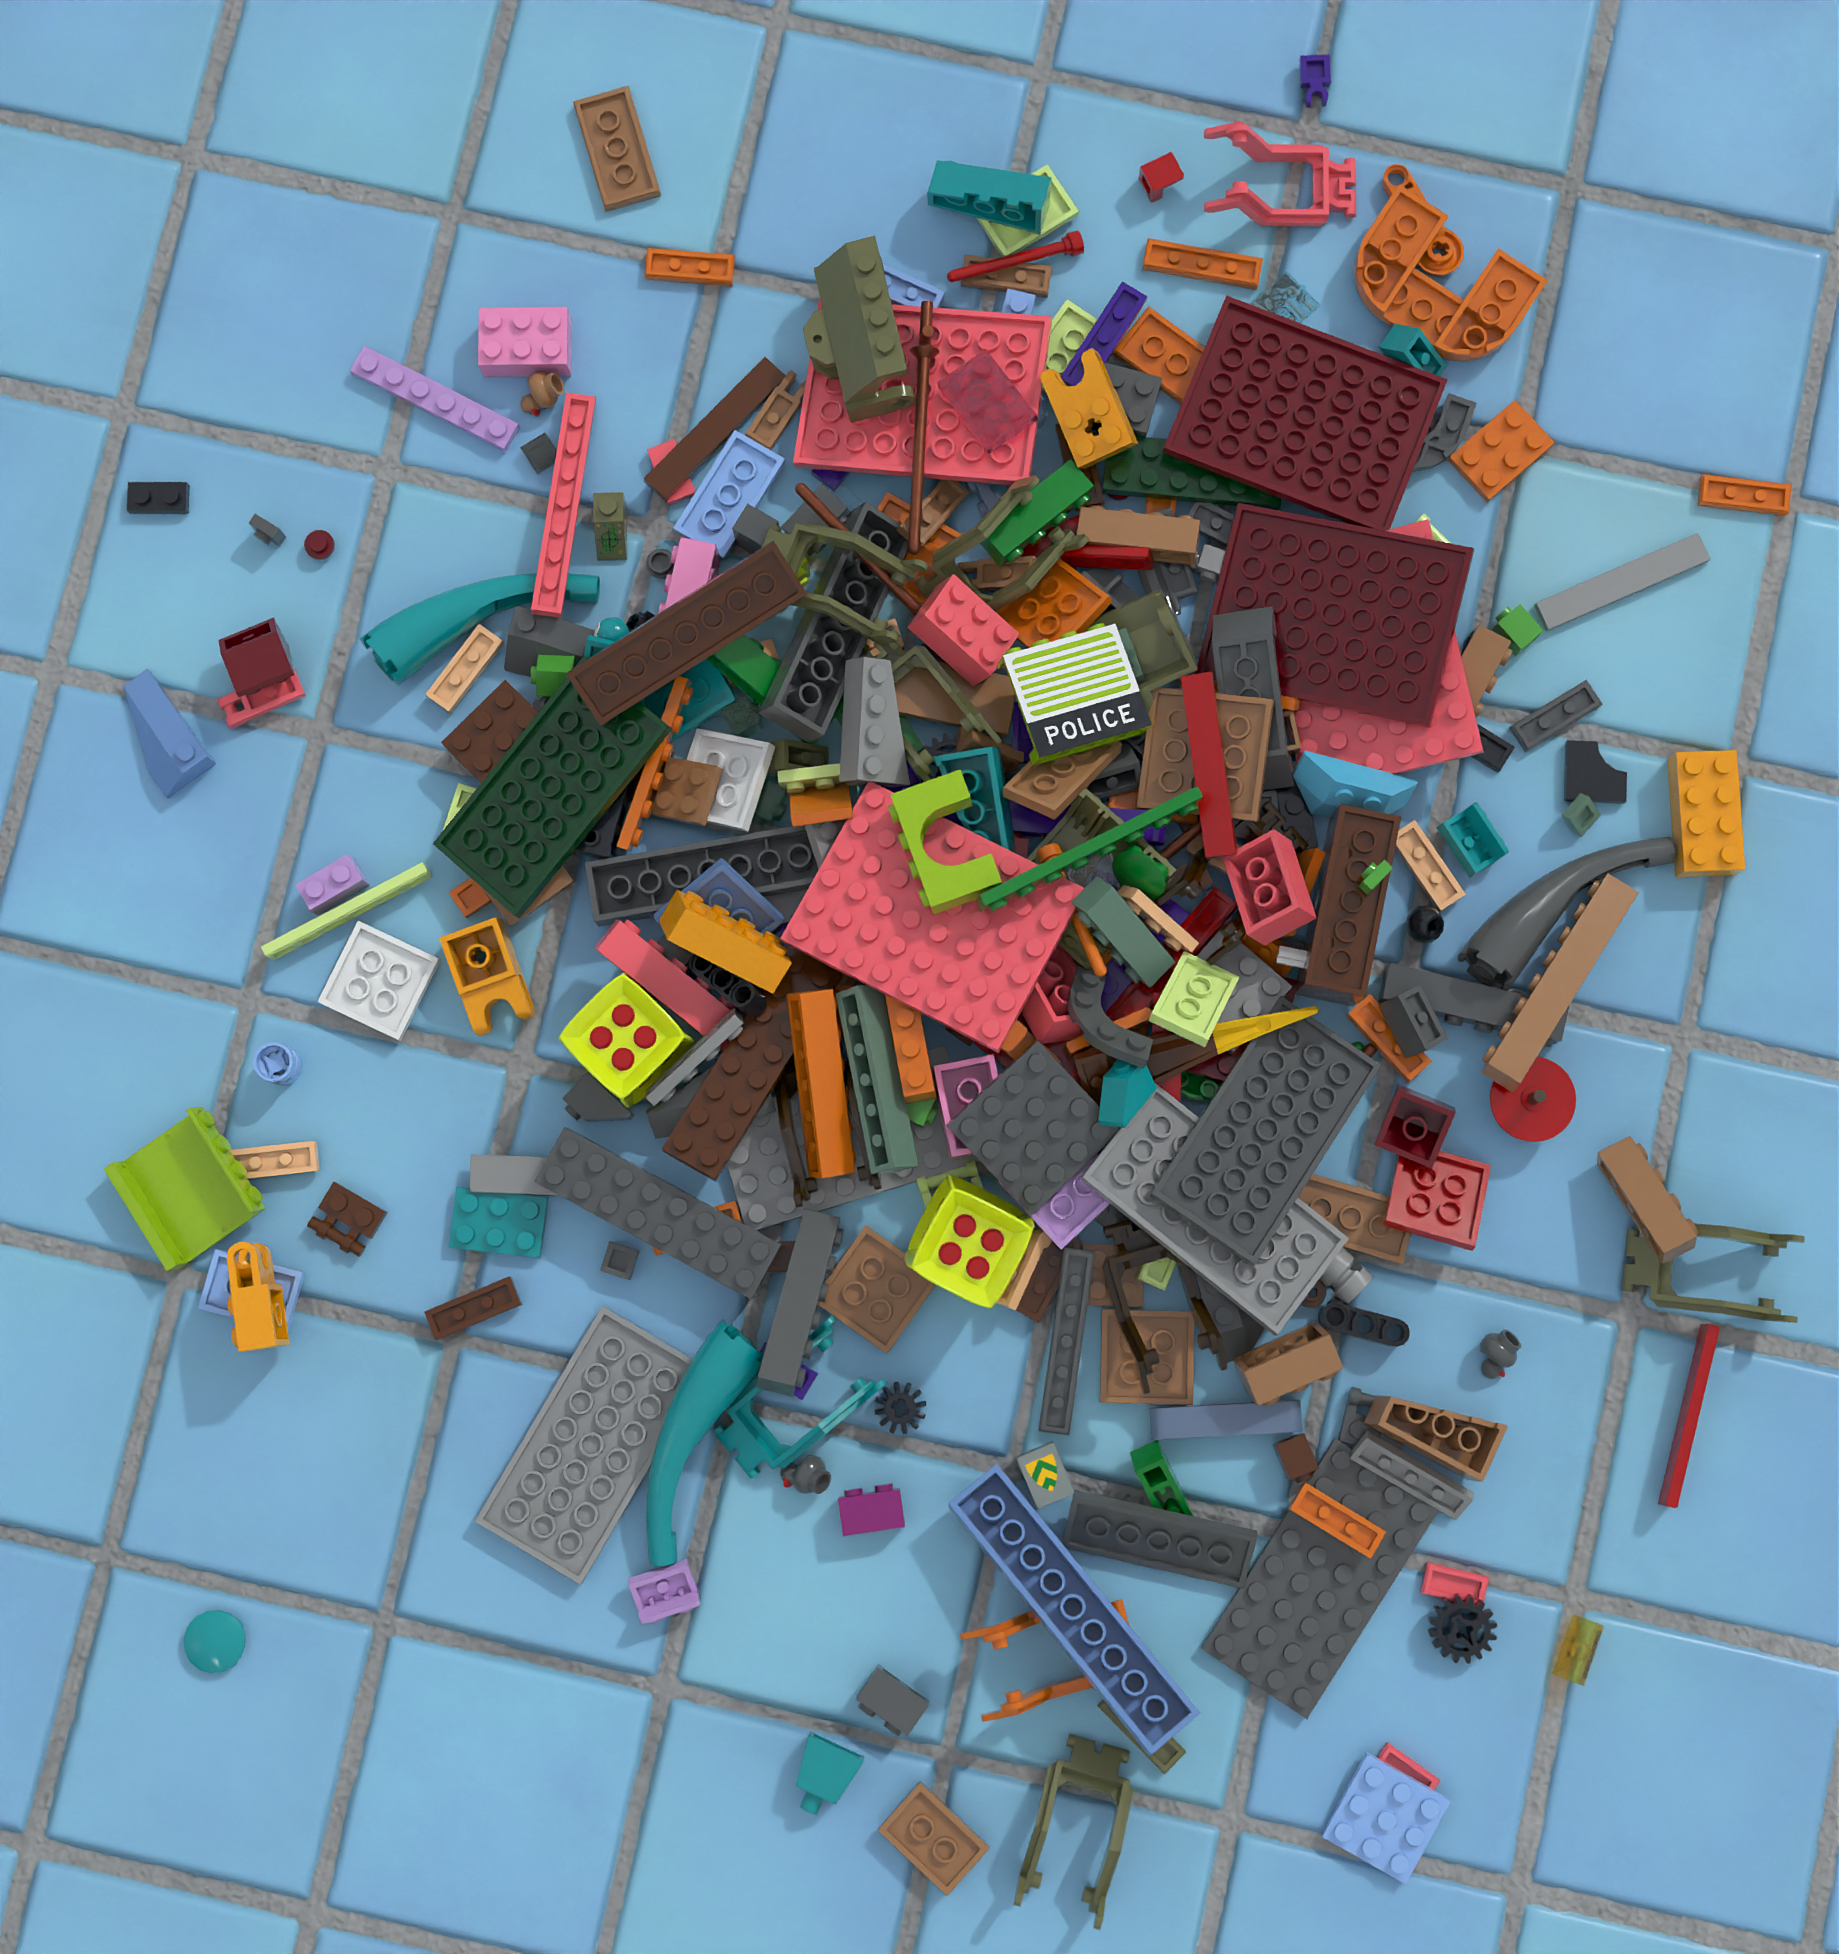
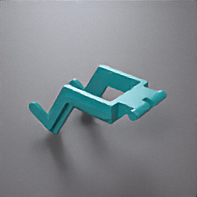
[713,1316,887,1480]

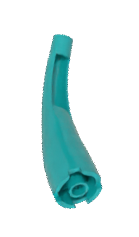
[360,573,600,686]
[646,1319,764,1566]

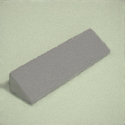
[469,1154,558,1195]

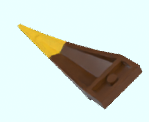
[1073,1006,1319,1107]

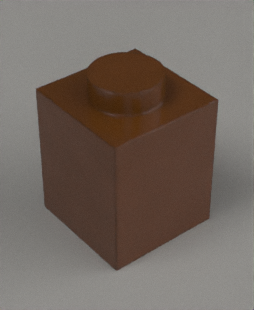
[1272,1433,1319,1483]

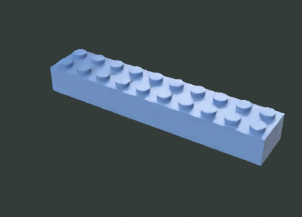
[948,1464,1200,1757]

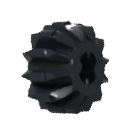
[874,1382,927,1434]

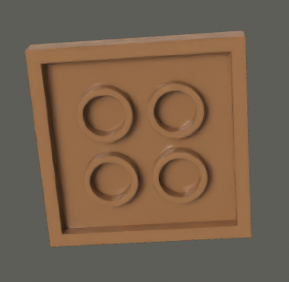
[818,1225,936,1354]
[1100,1309,1194,1405]

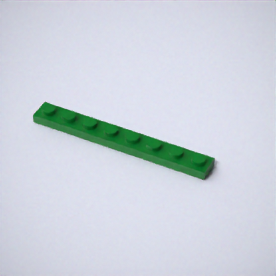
[976,786,1203,912]

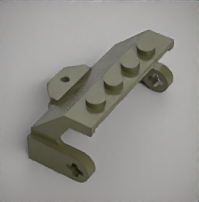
[803,235,916,423]
[1085,589,1198,713]

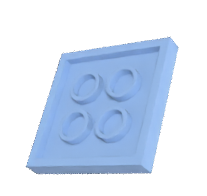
[1321,1752,1451,1884]

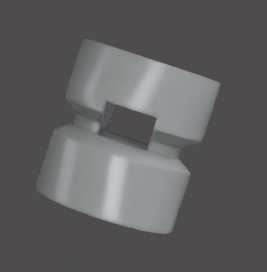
[1319,1247,1373,1305]

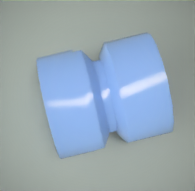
[253,1042,302,1085]

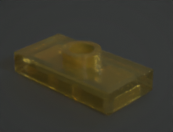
[1553,1614,1604,1686]

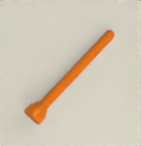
[1036,843,1107,977]

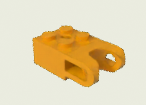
[1040,348,1138,469]
[439,917,535,1036]
[227,1242,290,1352]

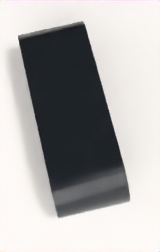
[689,953,767,1017]
[1318,1303,1410,1347]

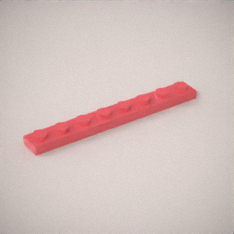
[531,392,596,618]

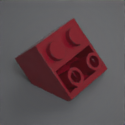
[218,618,295,697]

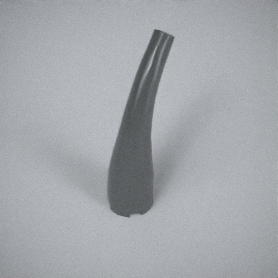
[1458,837,1676,991]

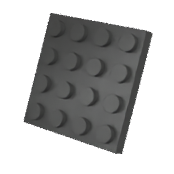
[946,1040,1120,1215]

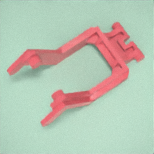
[1204,121,1356,227]

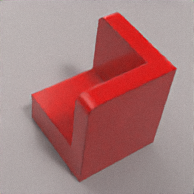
[1139,151,1184,203]

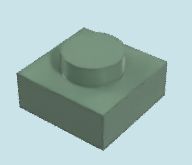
[1562,793,1601,837]

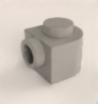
[1190,544,1226,583]

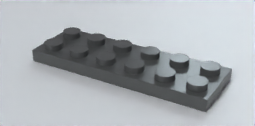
[1062,1490,1258,1588]

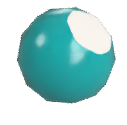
[594,617,629,641]

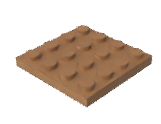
[1137,687,1274,822]

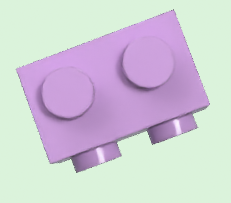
[628,1559,700,1625]

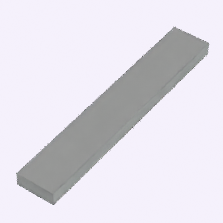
[1534,533,1710,632]

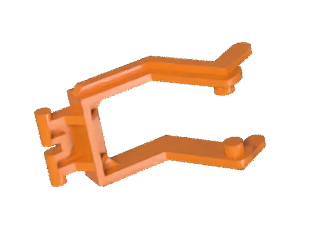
[960,1599,1129,1722]

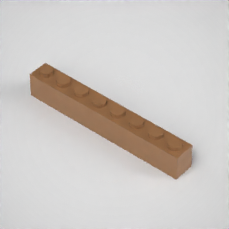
[1481,873,1639,1093]

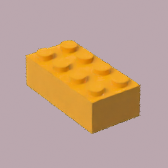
[1667,750,1745,877]
[659,889,792,994]

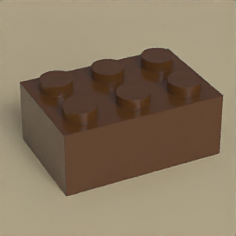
[441,680,538,783]

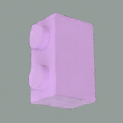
[295,854,369,916]

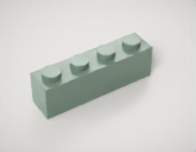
[1071,876,1175,988]

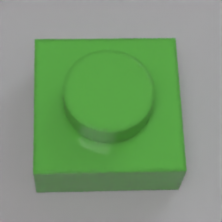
[1358,860,1393,895]

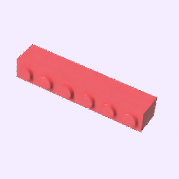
[594,919,745,1052]

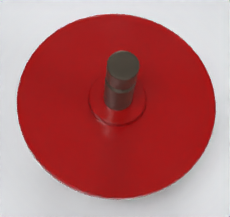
[1490,1057,1576,1142]

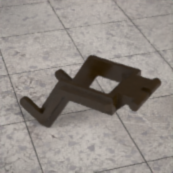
[1153,800,1309,966]
[775,1041,882,1208]
[1102,1219,1227,1394]

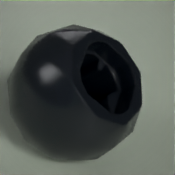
[1406,906,1444,943]

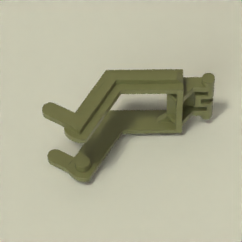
[914,475,1089,612]
[761,522,929,644]
[859,627,1003,782]
[1622,1223,1805,1323]
[1014,1734,1134,1930]

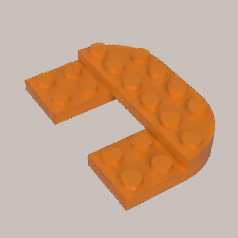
[1354,184,1548,361]

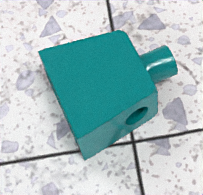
[796,1732,864,1815]

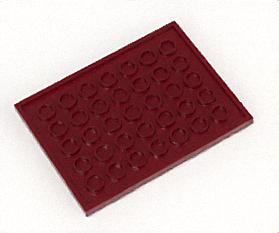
[1162,295,1448,531]
[1195,503,1474,728]

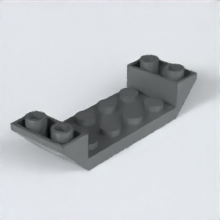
[1212,606,1295,791]

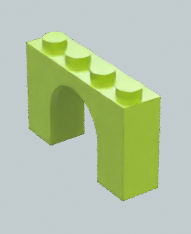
[888,769,1002,915]

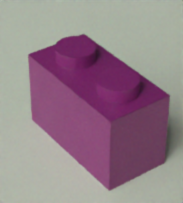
[838,1483,905,1536]

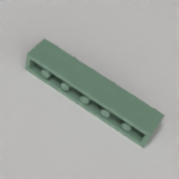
[836,986,919,1174]

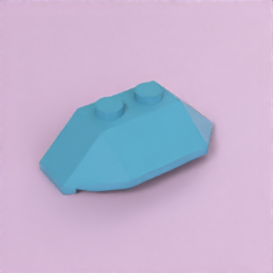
[1293,750,1418,818]

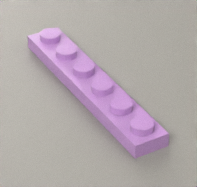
[350,346,520,452]

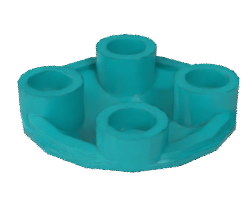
[183,1610,245,1673]

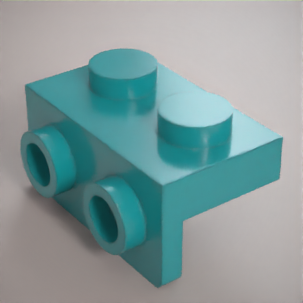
[1436,802,1509,878]

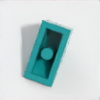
[1379,323,1447,376]
[1098,1059,1157,1128]

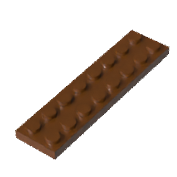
[566,540,807,726]
[662,945,842,1182]

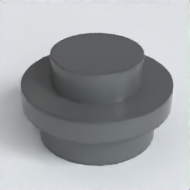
[646,549,674,579]

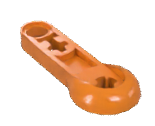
[1382,164,1464,276]

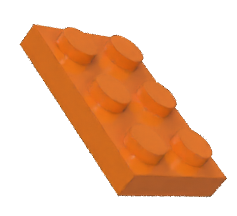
[1448,400,1555,503]

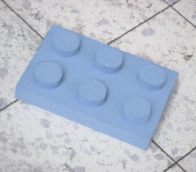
[198,1249,305,1332]

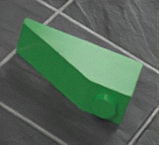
[1130,1440,1194,1516]

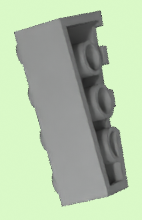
[839,657,910,787]

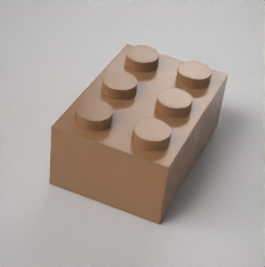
[1232,1321,1343,1406]

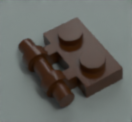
[307,1182,388,1257]

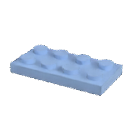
[673,430,786,561]

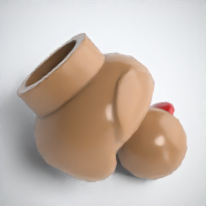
[520,371,564,417]

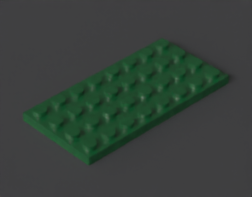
[433,656,672,918]

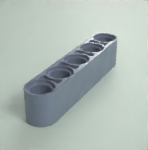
[1150,1400,1303,1440]

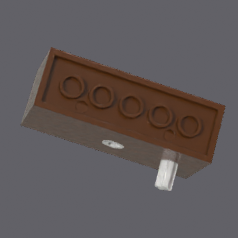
[1276,804,1401,1007]

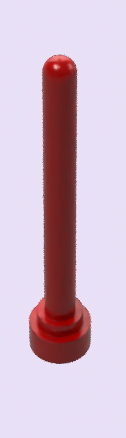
[947,230,1084,282]

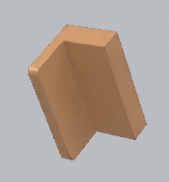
[956,726,1024,773]

